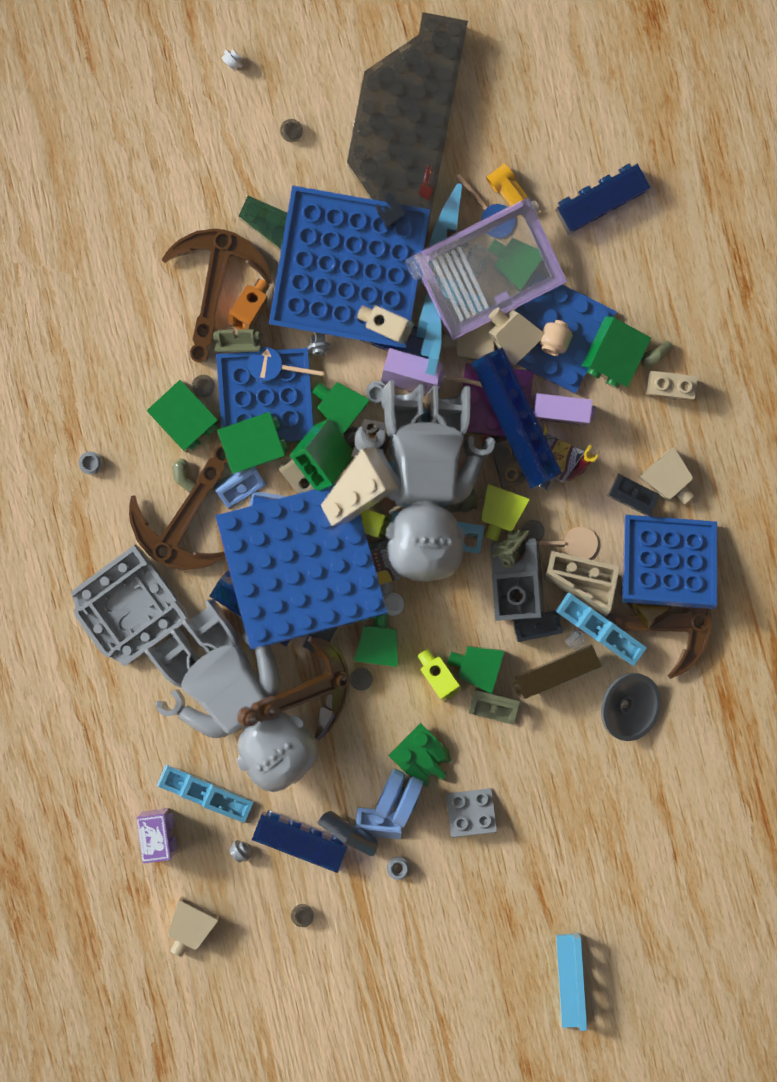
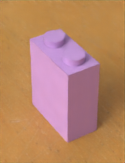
[381,348,445,395]
[531,393,596,426]

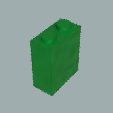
[581,316,651,389]
[146,380,219,452]
[217,412,288,475]
[289,418,353,491]

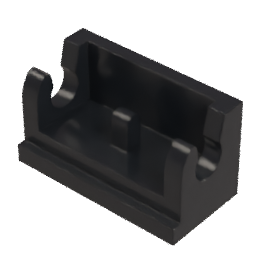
[376,192,405,230]
[607,473,660,516]
[512,610,563,642]

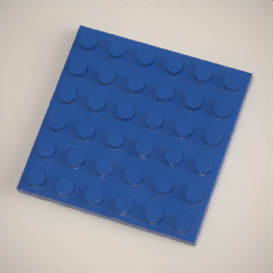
[269,185,430,348]
[215,484,387,650]

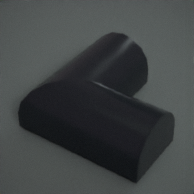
[318,811,378,856]

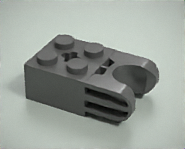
[491,538,545,621]

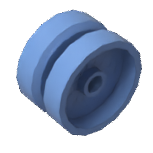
[374,768,423,827]

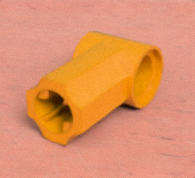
[486,163,530,207]

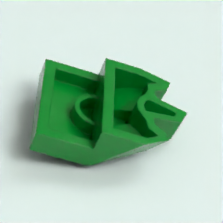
[388,722,451,787]

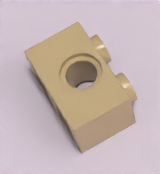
[646,371,698,401]

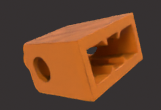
[229,278,270,329]

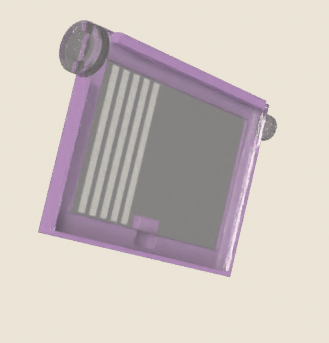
[406,198,567,341]

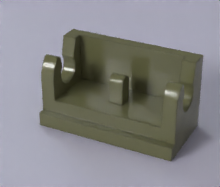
[468,689,520,725]

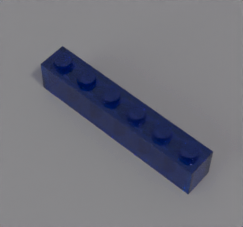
[472,347,563,489]

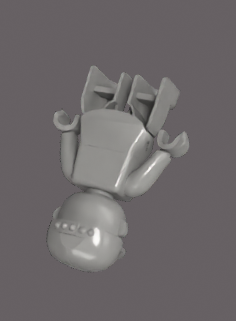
[355,380,495,582]
[145,599,317,792]

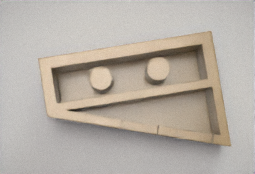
[321,448,398,526]
[544,551,620,616]

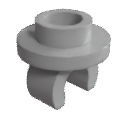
[307,332,331,356]

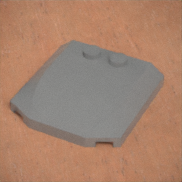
[71,545,190,666]

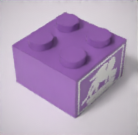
[136,808,178,864]

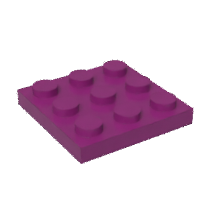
[462,363,534,440]

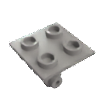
[446,788,497,838]

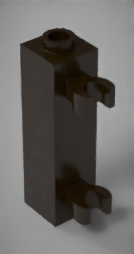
[513,644,602,699]

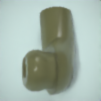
[641,341,673,368]
[172,459,196,493]

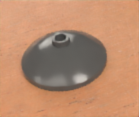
[601,673,661,741]

